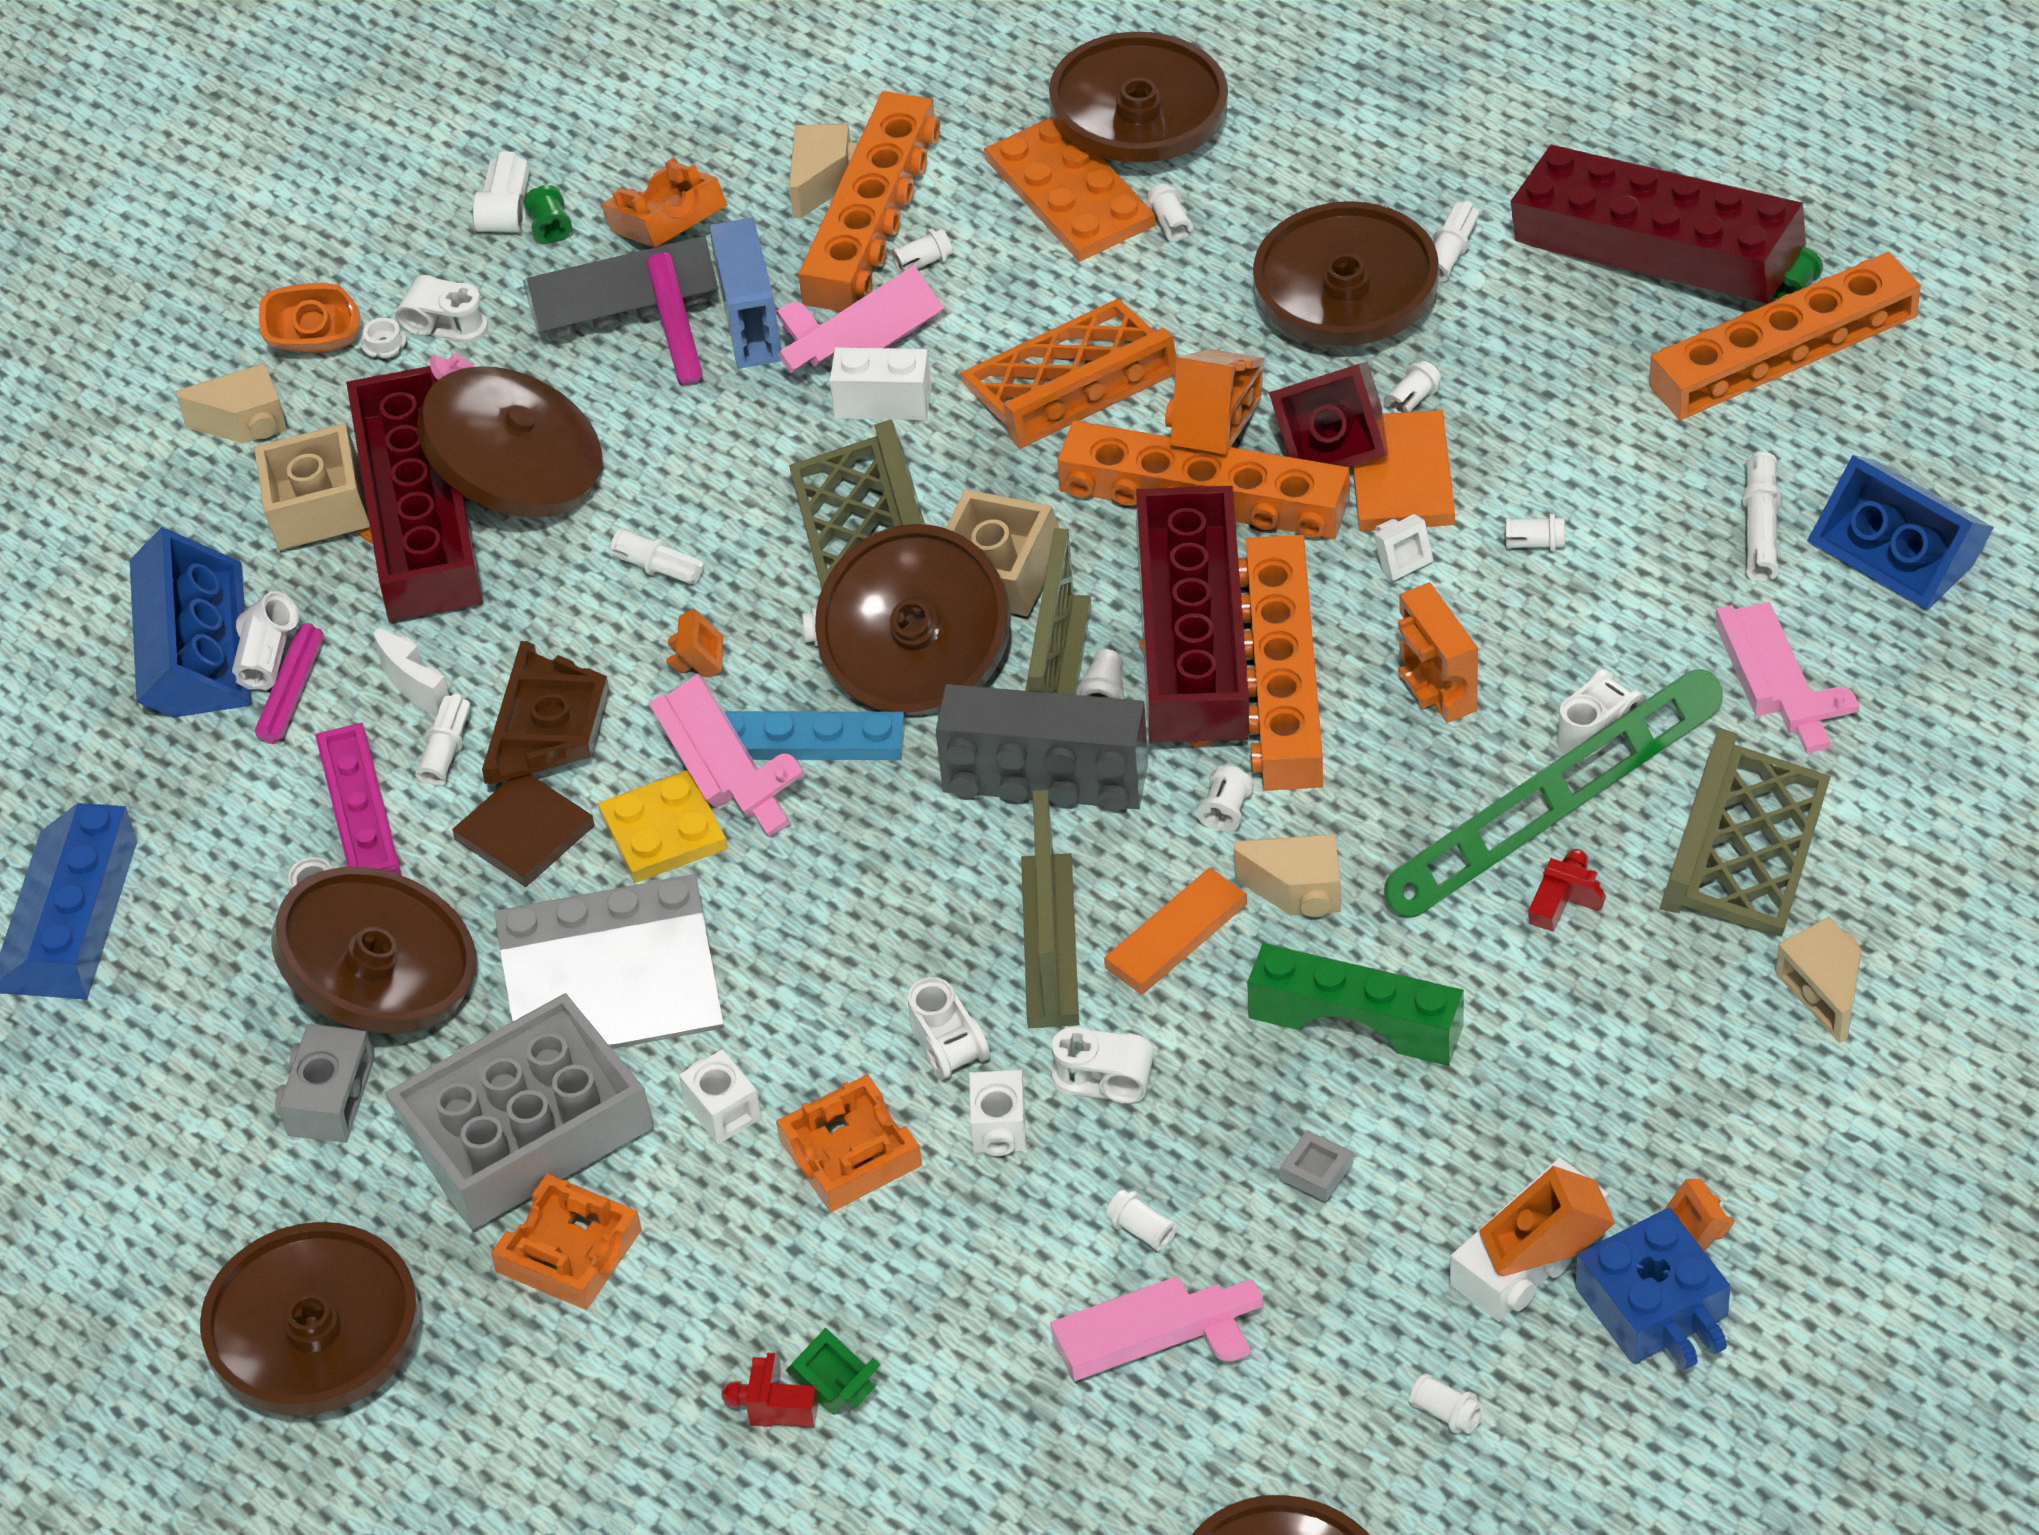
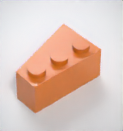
[1165,349,1265,455]

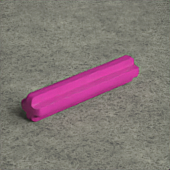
[647,252,703,385]
[255,623,324,744]

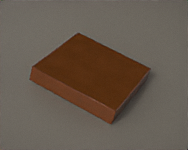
[452,774,595,888]

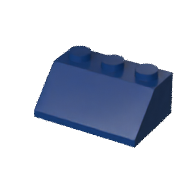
[1807,455,1994,610]

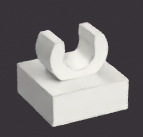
[1374,514,1434,581]

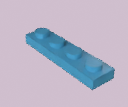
[724,711,905,760]

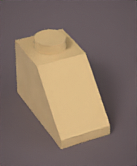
[789,124,858,218]
[176,363,287,444]
[1234,834,1341,917]
[1776,917,1861,1043]

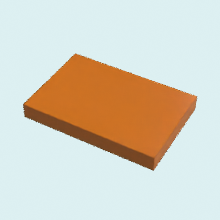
[1353,410,1455,531]

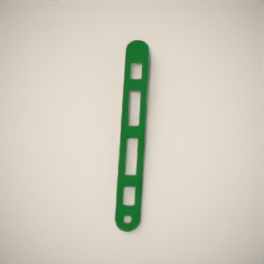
[1384,669,1723,917]

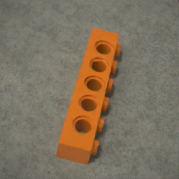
[798,91,941,312]
[1649,251,1921,421]
[1057,420,1350,539]
[1238,534,1324,791]

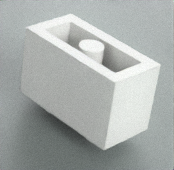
[830,347,932,420]

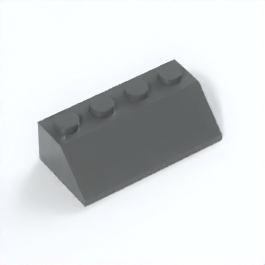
[522,236,718,339]

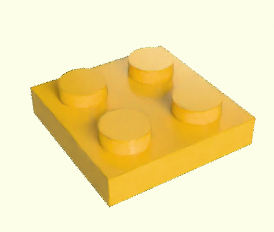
[598,770,728,884]

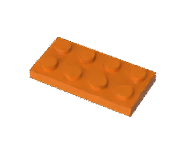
[984,117,1156,262]

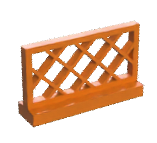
[960,298,1177,449]

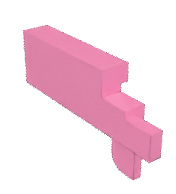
[776,265,945,373]
[1715,602,1859,754]
[649,674,805,836]
[1050,1276,1264,1381]

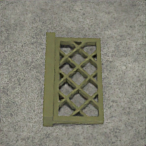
[789,419,925,588]
[1025,528,1092,695]
[1659,727,1831,936]
[1021,790,1080,1028]

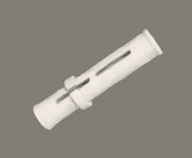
[1743,452,1781,581]

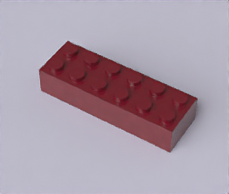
[1510,144,1806,304]
[346,366,483,622]
[1136,486,1249,743]

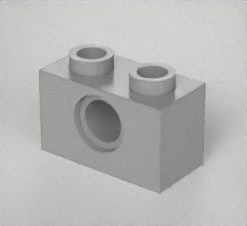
[275,1024,375,1143]

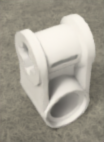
[395,275,489,343]
[1557,669,1647,759]
[908,977,990,1080]
[1052,1027,1154,1104]

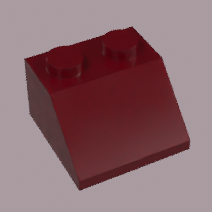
[1269,362,1388,467]

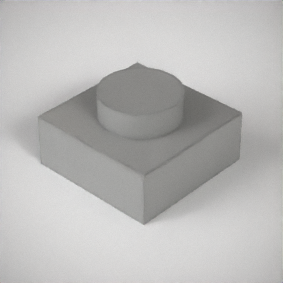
[1280,1130,1353,1202]

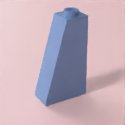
[709,217,781,369]

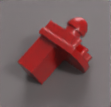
[1528,849,1606,932]
[721,1353,818,1427]

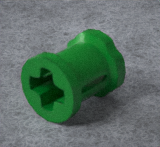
[523,185,572,244]
[1773,247,1823,299]

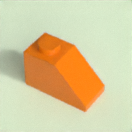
[1479,1166,1615,1276]

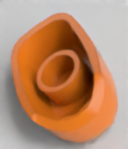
[259,283,362,353]

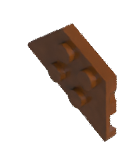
[482,641,609,784]

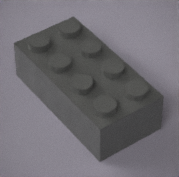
[935,684,1148,811]

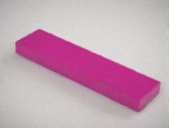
[315,722,402,875]

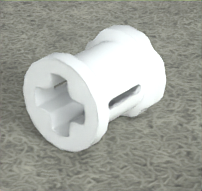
[1197,765,1254,832]

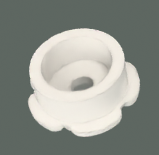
[362,318,406,358]

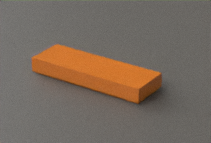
[1104,867,1247,995]

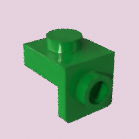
[785,1327,881,1415]

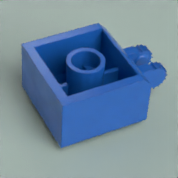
[1575,1207,1731,1369]

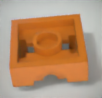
[600,158,728,247]
[1398,582,1478,723]
[776,1074,922,1213]
[491,1173,642,1311]

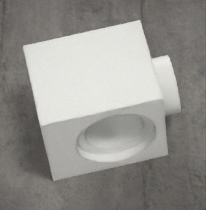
[679,1049,762,1144]
[969,1070,1026,1156]

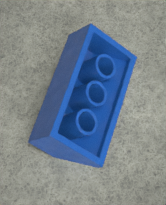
[129,527,251,718]
[0,803,137,1000]

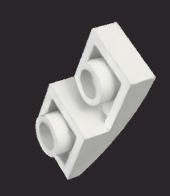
[373,628,449,717]

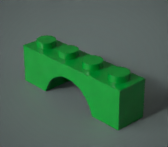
[1247,943,1464,1066]

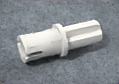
[1433,200,1479,282]
[610,528,703,585]
[415,693,470,786]

